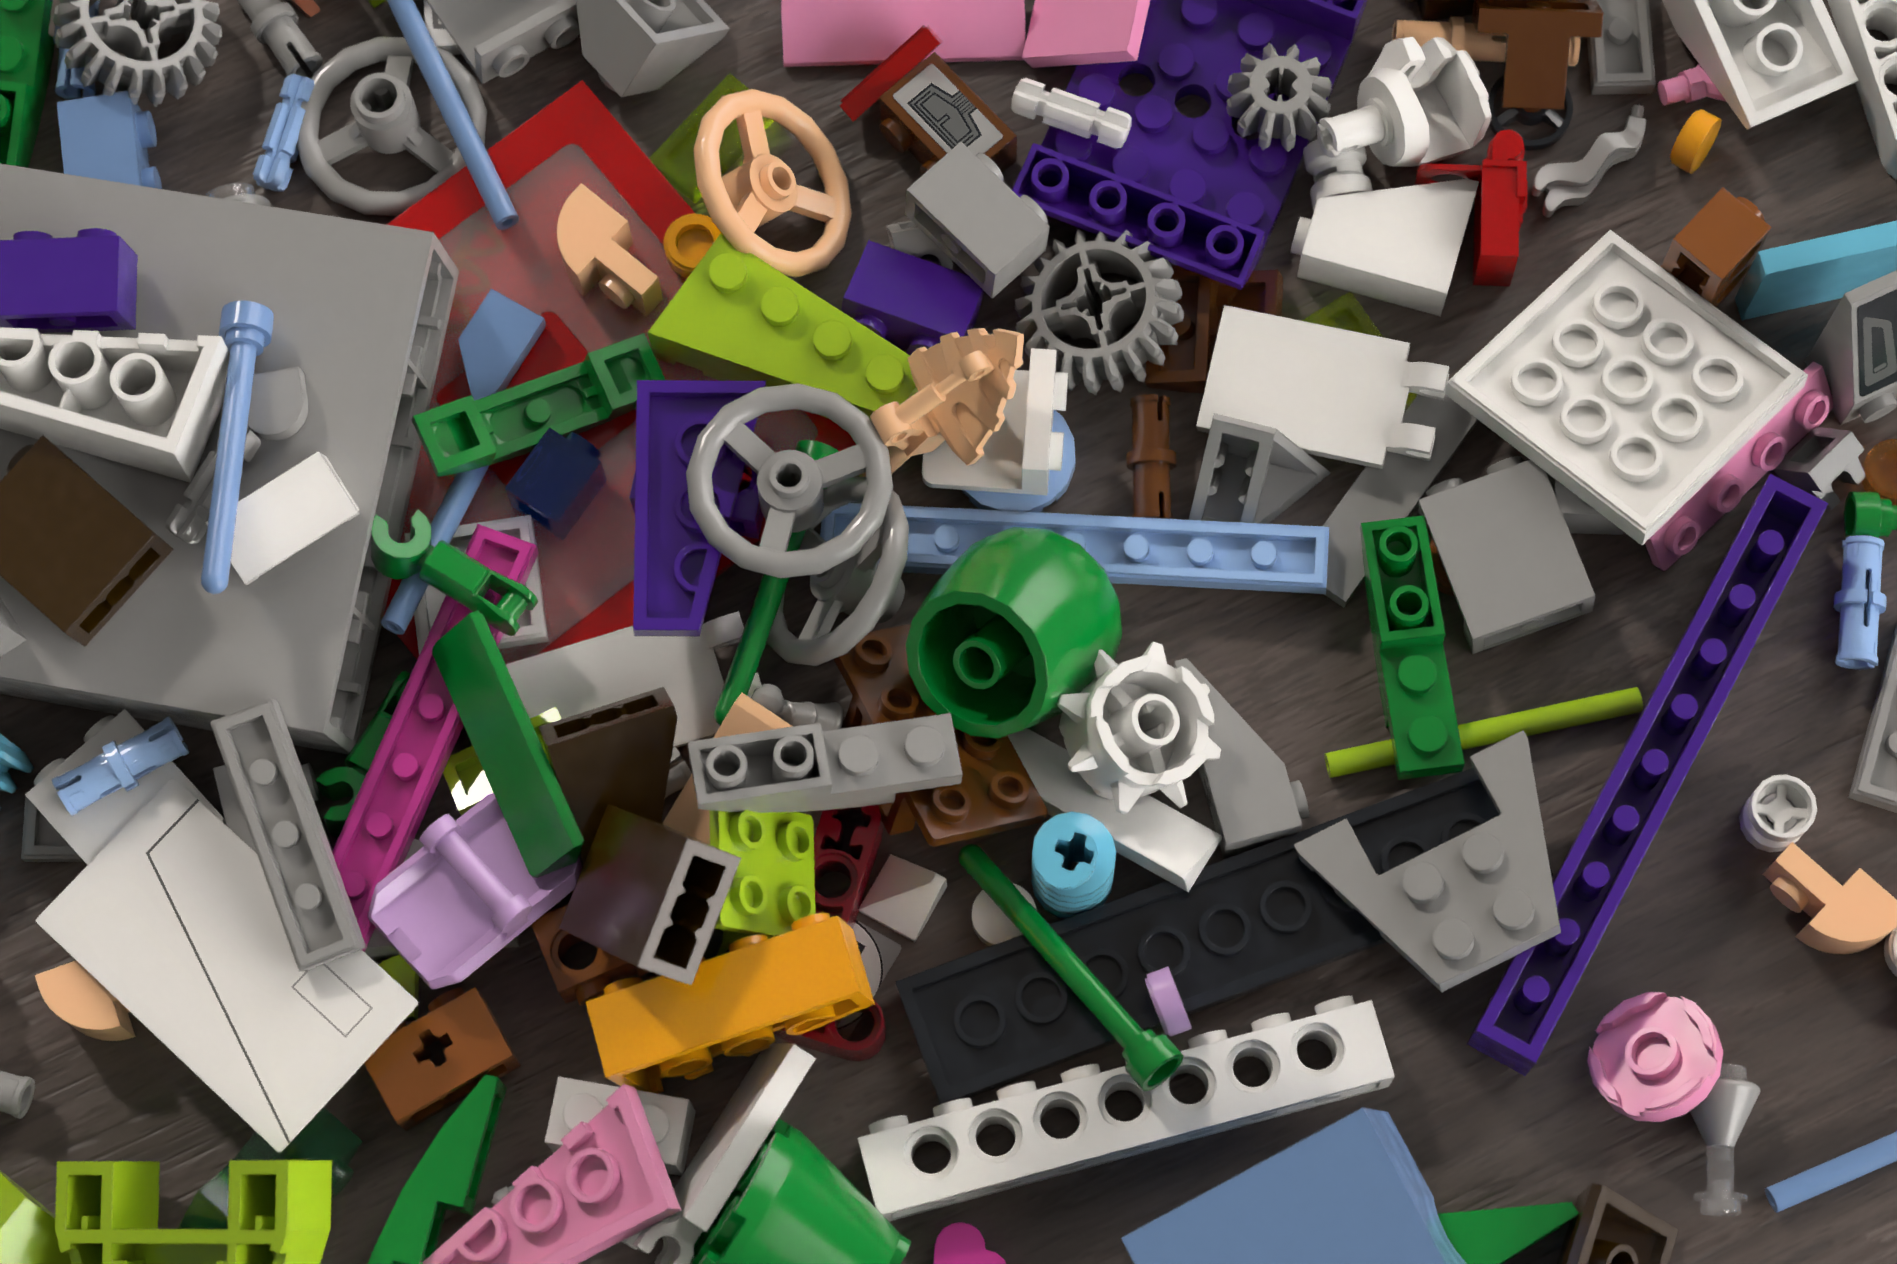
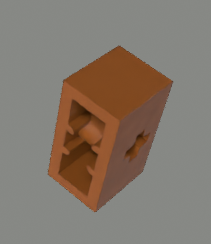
[364,987,521,1131]

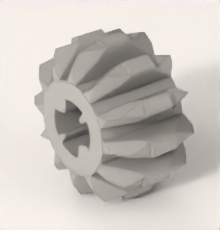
[1226,42,1332,152]

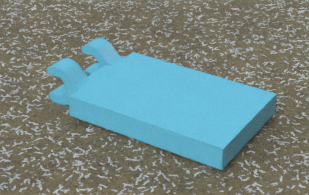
[1735,221,1897,320]

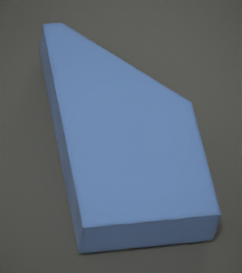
[458,288,547,401]

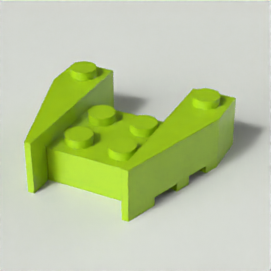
[55,1160,332,1264]

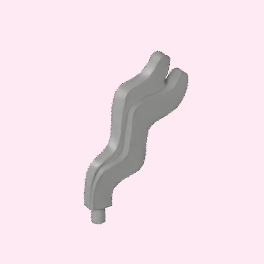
[1531,105,1647,217]

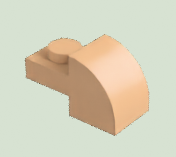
[557,183,663,317]
[1762,842,1897,955]
[35,960,135,1041]

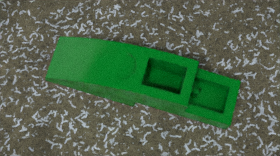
[0,0,55,168]
[1360,515,1465,780]

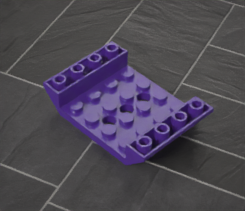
[1012,0,1367,290]

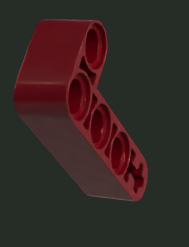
[773,804,886,1062]

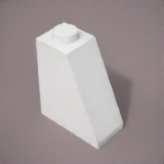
[1290,179,1479,316]

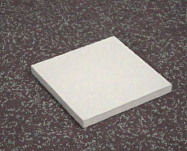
[1445,230,1808,545]

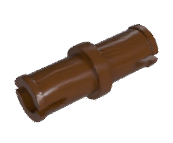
[1126,394,1176,519]

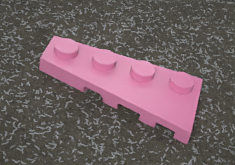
[423,1084,681,1264]

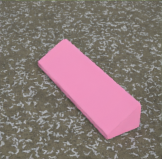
[781,0,1026,67]

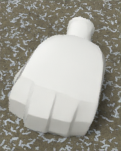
[1317,37,1491,167]

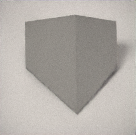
[1189,413,1331,524]

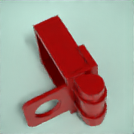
[1415,129,1528,287]

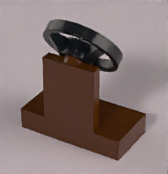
[1472,0,1604,151]

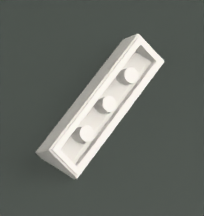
[1008,728,1222,892]

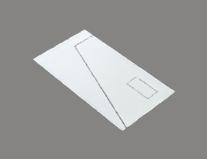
[36,778,418,1152]

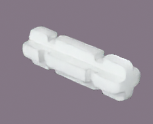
[1011,78,1131,148]

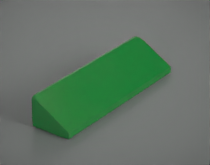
[432,610,584,878]

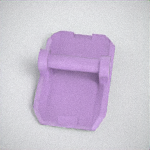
[368,793,583,989]

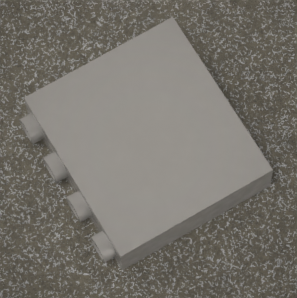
[0,164,459,755]

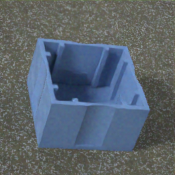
[1121,1108,1467,1264]

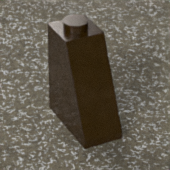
[539,687,678,866]

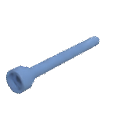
[201,301,274,594]

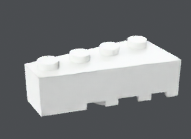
[0,327,230,483]

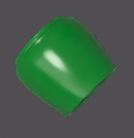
[905,527,1122,738]

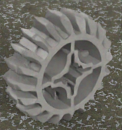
[53,0,222,107]
[1015,229,1184,395]

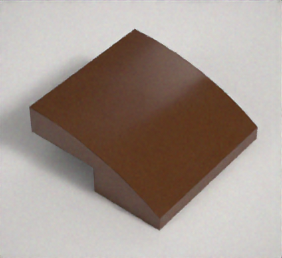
[1145,265,1284,393]

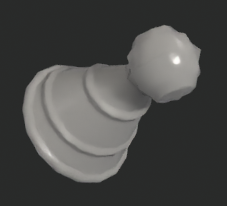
[751,684,843,732]

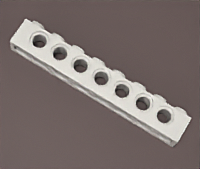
[858,996,1395,1221]

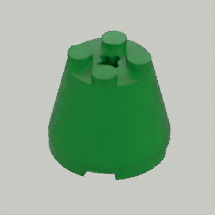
[690,1118,911,1264]

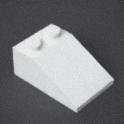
[1662,0,1859,129]

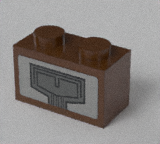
[879,52,1017,175]

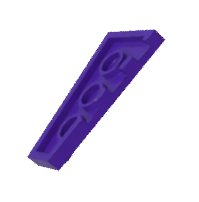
[633,380,766,637]

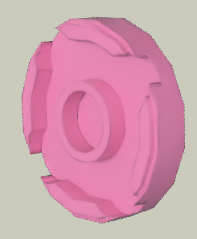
[1587,992,1723,1122]

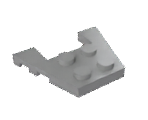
[1294,730,1561,992]

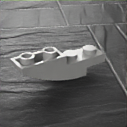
[688,713,963,813]

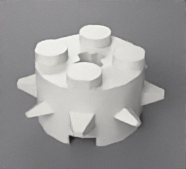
[1057,642,1221,814]

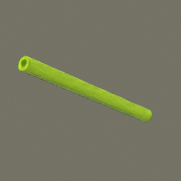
[1324,687,1643,778]

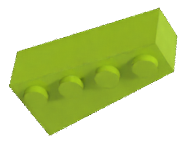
[647,234,918,418]

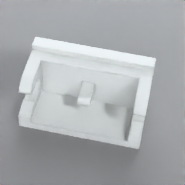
[205,451,360,585]

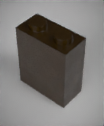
[0,435,173,647]
[559,804,741,985]

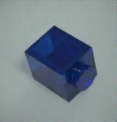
[505,427,607,540]

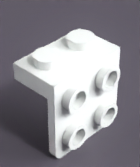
[922,348,1068,495]

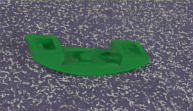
[411,333,665,477]

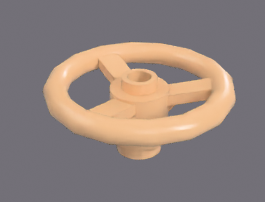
[694,89,852,278]

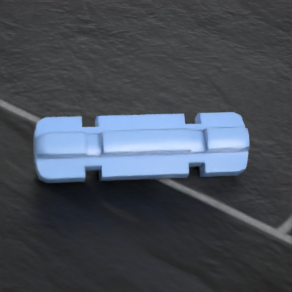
[253,74,315,192]

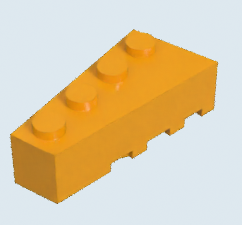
[586,913,875,1094]

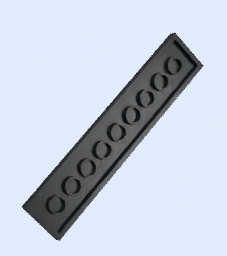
[895,768,1554,1104]

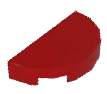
[839,25,942,122]

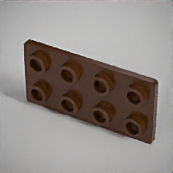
[834,624,1048,847]

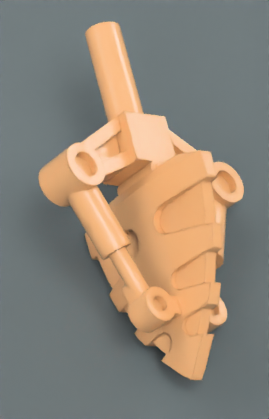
[860,328,1024,477]

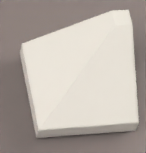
[858,854,947,942]

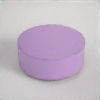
[1145,967,1192,1037]

